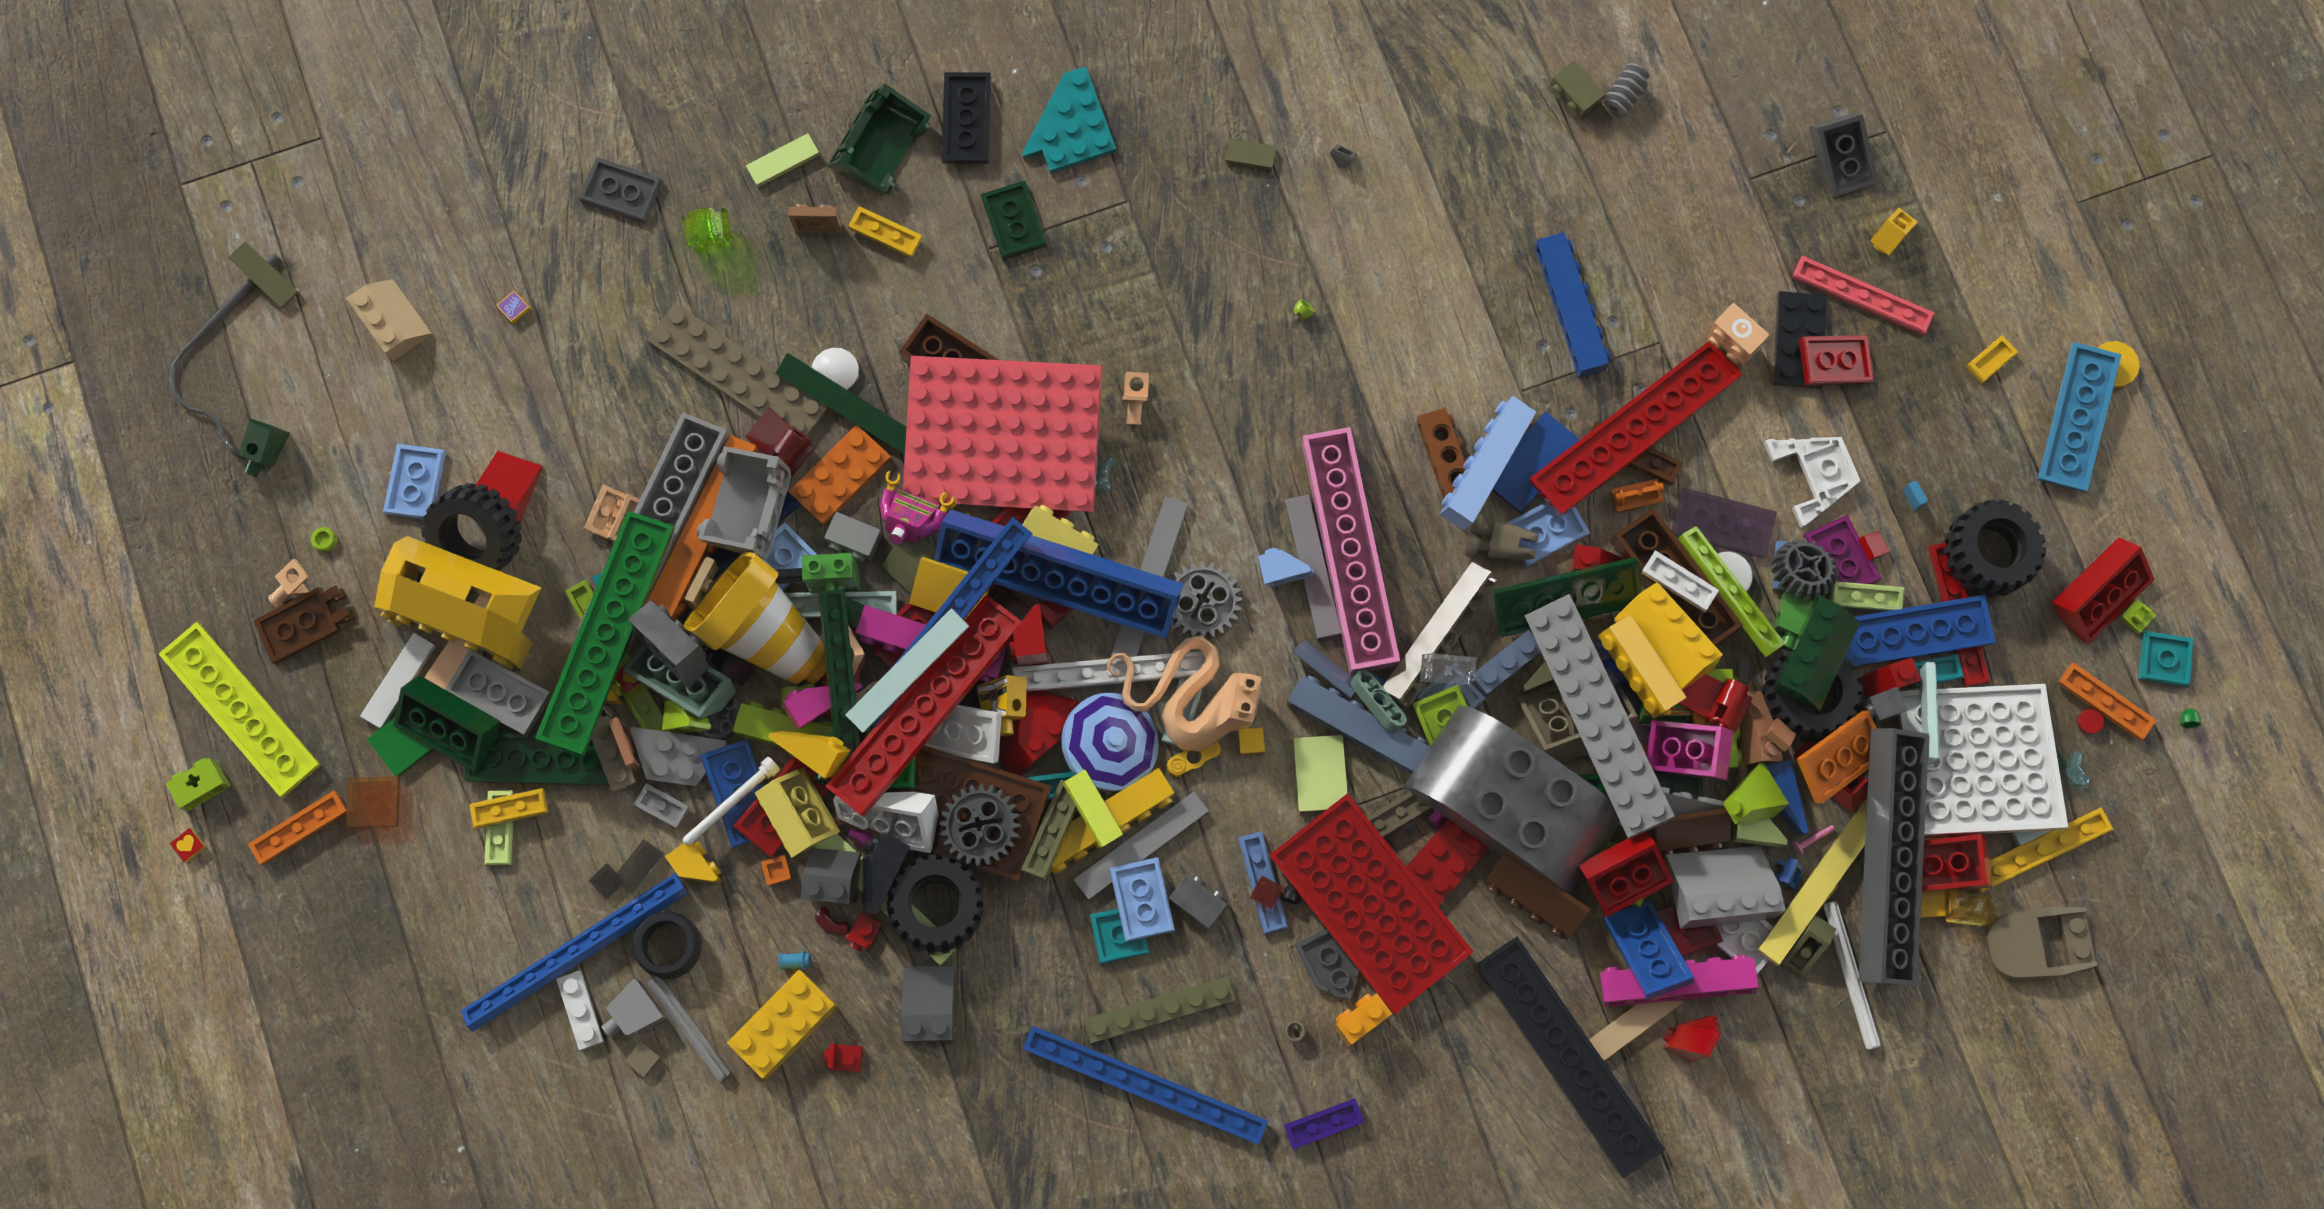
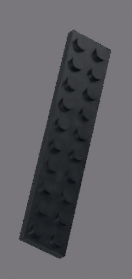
[1475,936,1665,1179]

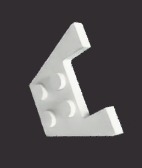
[1764,437,1861,528]

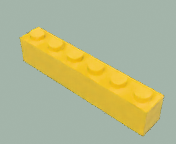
[1048,768,1175,875]

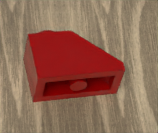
[1570,545,1622,572]
[1859,657,1921,699]

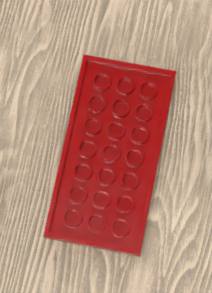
[1269,793,1474,1015]

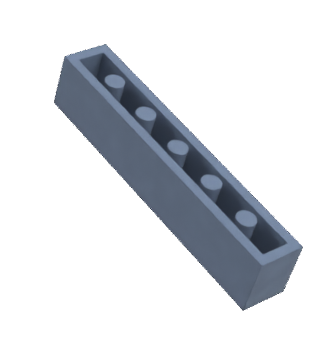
[1287,676,1430,775]

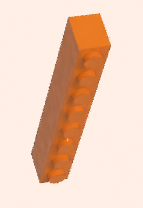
[645,435,759,622]

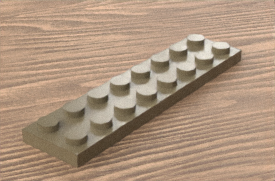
[647,303,830,438]

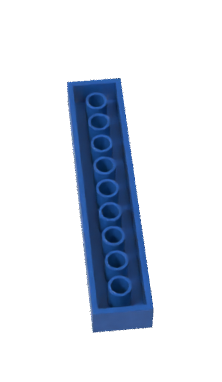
[934,510,1184,639]

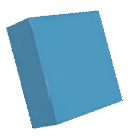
[1902,480,1928,511]

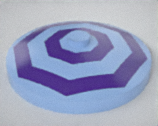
[1062,693,1159,792]

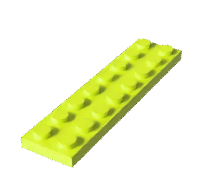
[159,622,321,798]

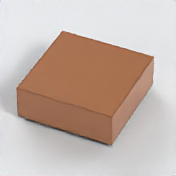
[1766,718,1796,751]

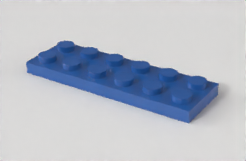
[1844,595,1996,668]

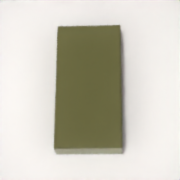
[1226,138,1276,170]

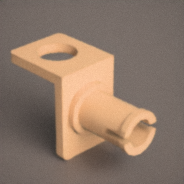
[1123,372,1149,425]
[268,559,309,607]

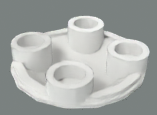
[812,348,859,389]

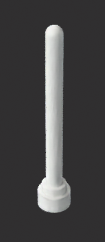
[683,757,781,845]

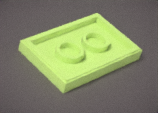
[1293,735,1347,813]

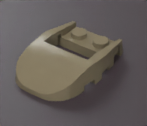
[1986,906,2098,981]

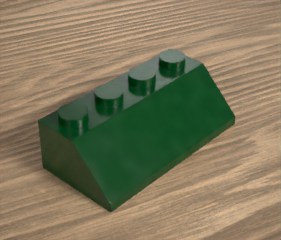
[1773,596,1860,711]
[393,675,500,772]

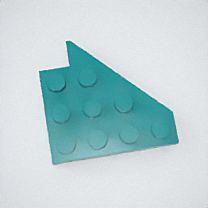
[1022,66,1116,174]

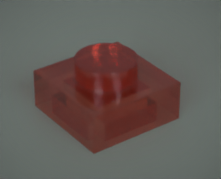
[1250,876,1284,910]

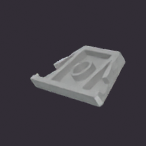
[631,727,726,787]

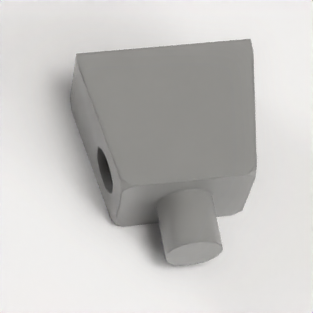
[601,978,667,1038]

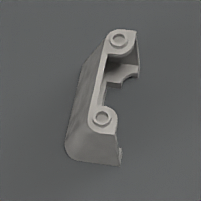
[697,446,791,560]

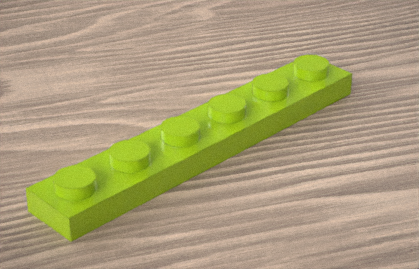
[1677,526,1785,657]

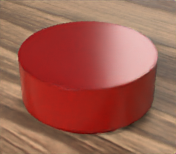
[2076,709,2104,735]

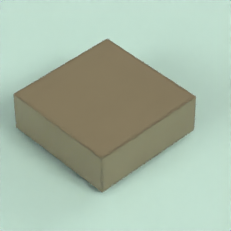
[624,1042,661,1078]

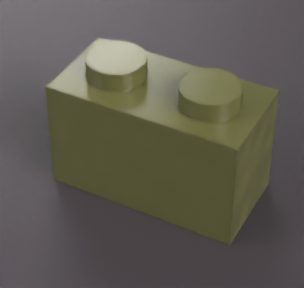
[1550,60,1605,120]

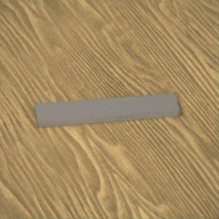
[1285,494,1341,640]
[1074,792,1209,900]

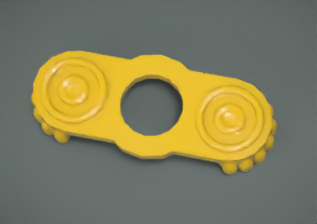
[1166,742,1221,778]

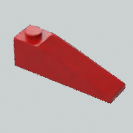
[1663,1014,1721,1063]

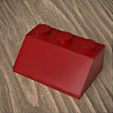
[1009,604,1049,667]
[1579,831,1674,917]

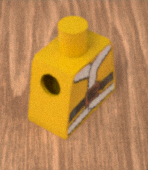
[977,675,1027,736]

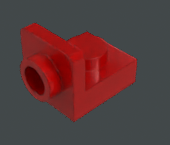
[845,912,883,952]
[824,1043,863,1072]

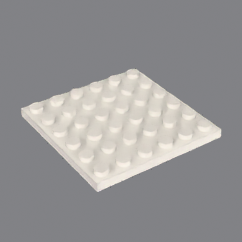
[1898,684,2068,837]

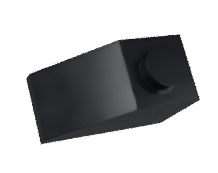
[704,647,754,686]

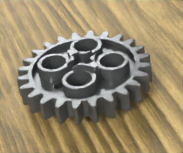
[939,784,1022,866]

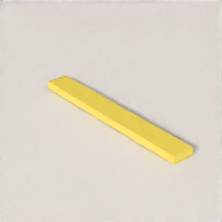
[1757,799,1867,966]

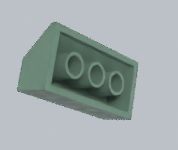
[623,645,736,719]

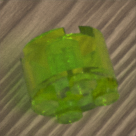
[681,207,733,253]

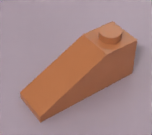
[1740,691,1783,765]

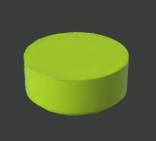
[311,527,337,552]

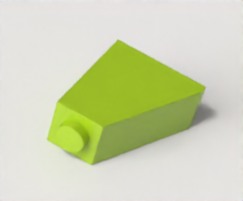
[1723,762,1789,824]

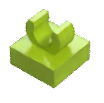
[2119,599,2156,634]

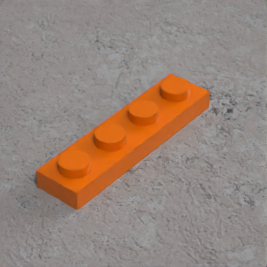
[2057,662,2156,741]
[248,790,349,866]

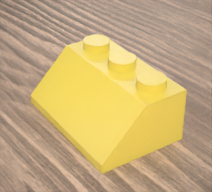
[755,767,840,858]

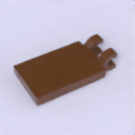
[253,585,356,664]

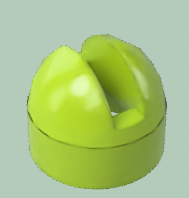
[1294,299,1315,320]

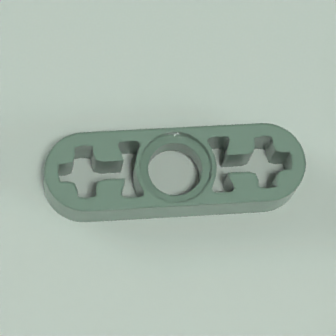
[1351,670,1407,733]

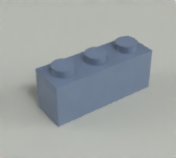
[1469,630,1542,698]

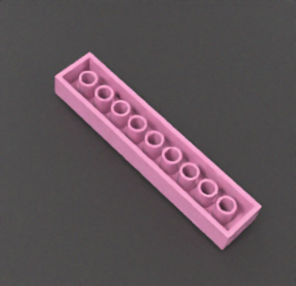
[1302,427,1400,676]

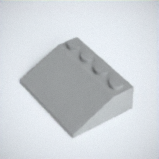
[1664,846,1786,929]

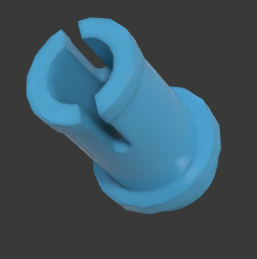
[778,951,811,971]

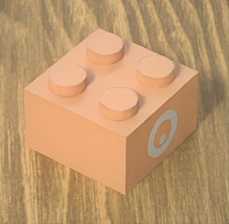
[1705,302,1770,369]

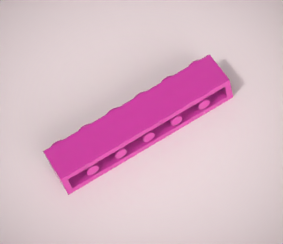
[855,605,1007,682]
[1600,955,1758,1008]

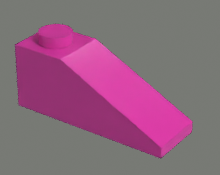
[782,683,863,730]

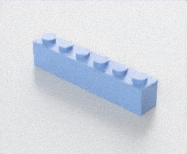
[1440,396,1536,531]

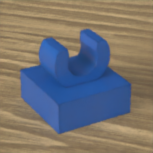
[1773,858,1805,891]

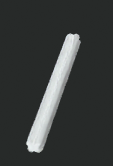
[1823,901,1880,1050]

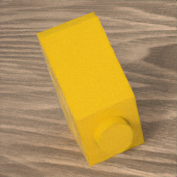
[1870,208,1918,256]

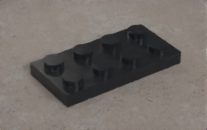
[941,72,991,164]
[1773,291,1827,389]

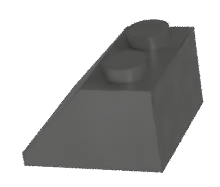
[800,848,861,904]

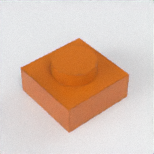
[761,855,792,887]

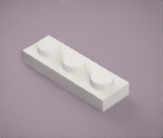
[1641,550,1719,612]
[556,970,605,1051]

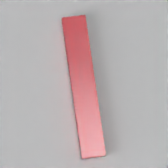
[1791,256,1935,336]

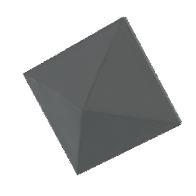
[1330,144,1358,168]

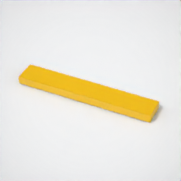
[1977,807,2114,893]

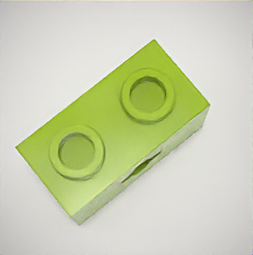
[165,758,231,812]

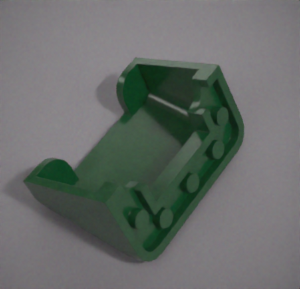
[828,83,931,195]

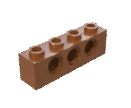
[1416,407,1467,499]

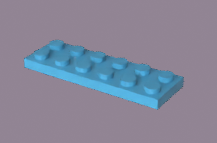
[2037,342,2122,493]

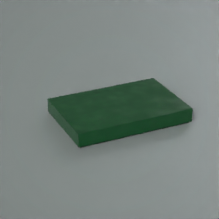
[980,180,1047,261]

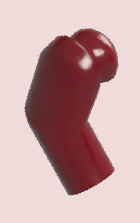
[815,907,849,934]

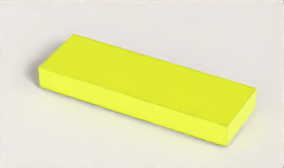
[1063,770,1123,848]

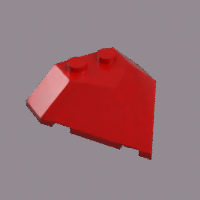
[999,691,1079,777]

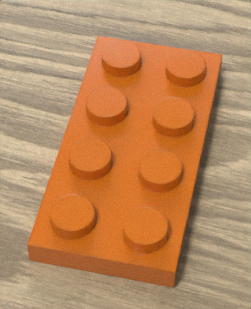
[788,425,892,526]
[1797,711,1877,803]

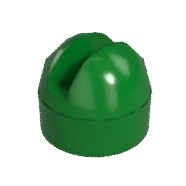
[2180,708,2201,728]

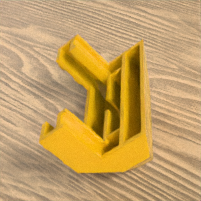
[374,536,541,670]

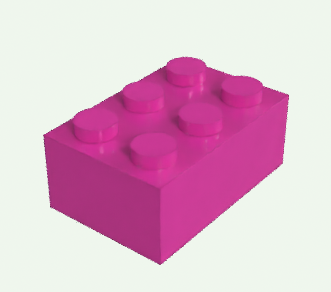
[1647,720,1733,780]

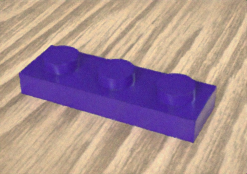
[1283,1098,1364,1150]

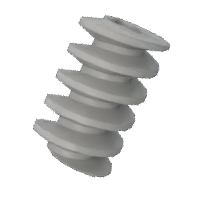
[1604,63,1650,117]

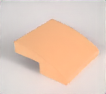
[583,485,640,542]

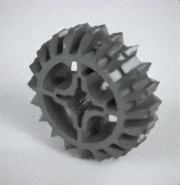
[1771,538,1839,602]

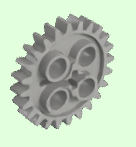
[1173,561,1242,639]

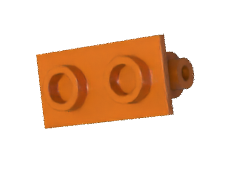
[1611,479,1664,512]

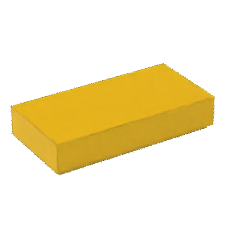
[1966,335,2019,384]

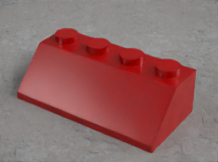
[2052,537,2155,645]

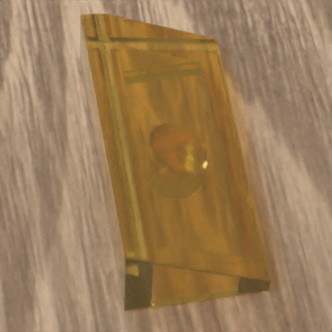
[1945,891,1998,927]

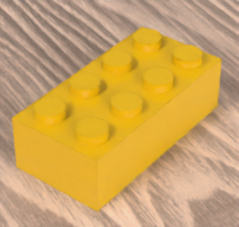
[727,969,838,1080]

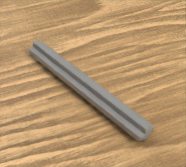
[648,977,731,1081]

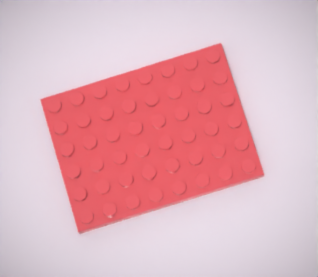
[903,356,1103,512]

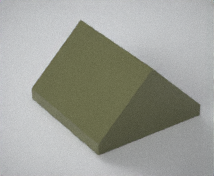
[882,538,936,595]

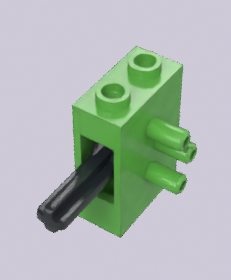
[775,553,860,593]

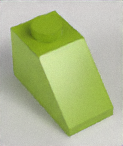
[662,700,711,734]

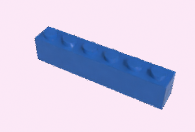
[1534,232,1611,378]

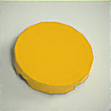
[2098,341,2140,389]

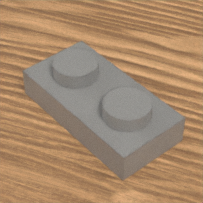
[634,783,690,829]

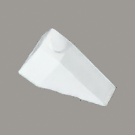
[833,791,939,853]

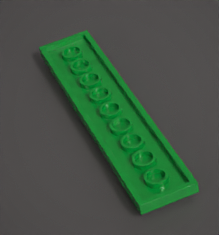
[535,510,675,756]

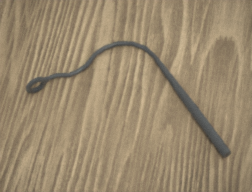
[169,253,281,461]

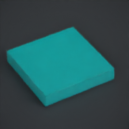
[2138,631,2194,688]
[1090,909,1149,964]

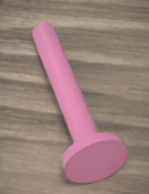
[1792,825,1835,855]

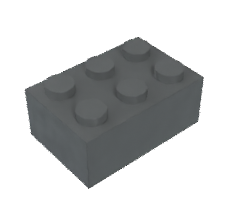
[628,600,710,687]

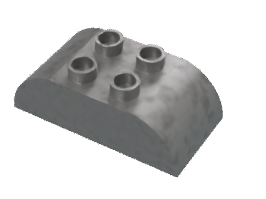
[1403,705,1621,896]

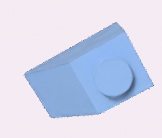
[1258,548,1317,588]

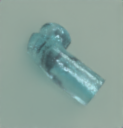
[1095,456,1118,492]
[2066,751,2091,789]

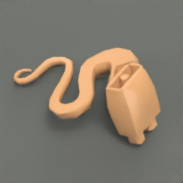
[1107,636,1261,751]

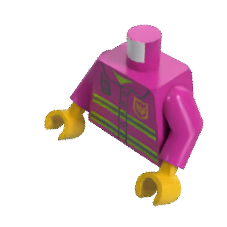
[880,471,956,545]

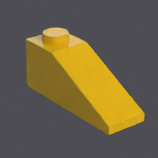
[768,731,850,778]

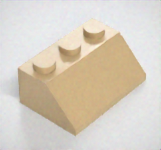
[346,279,433,362]

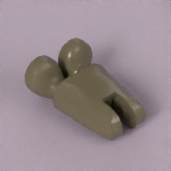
[1466,513,1539,560]

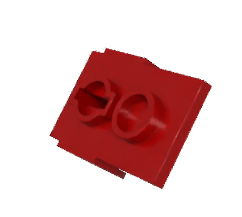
[1678,674,1753,733]

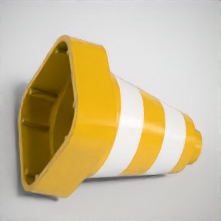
[684,552,826,684]

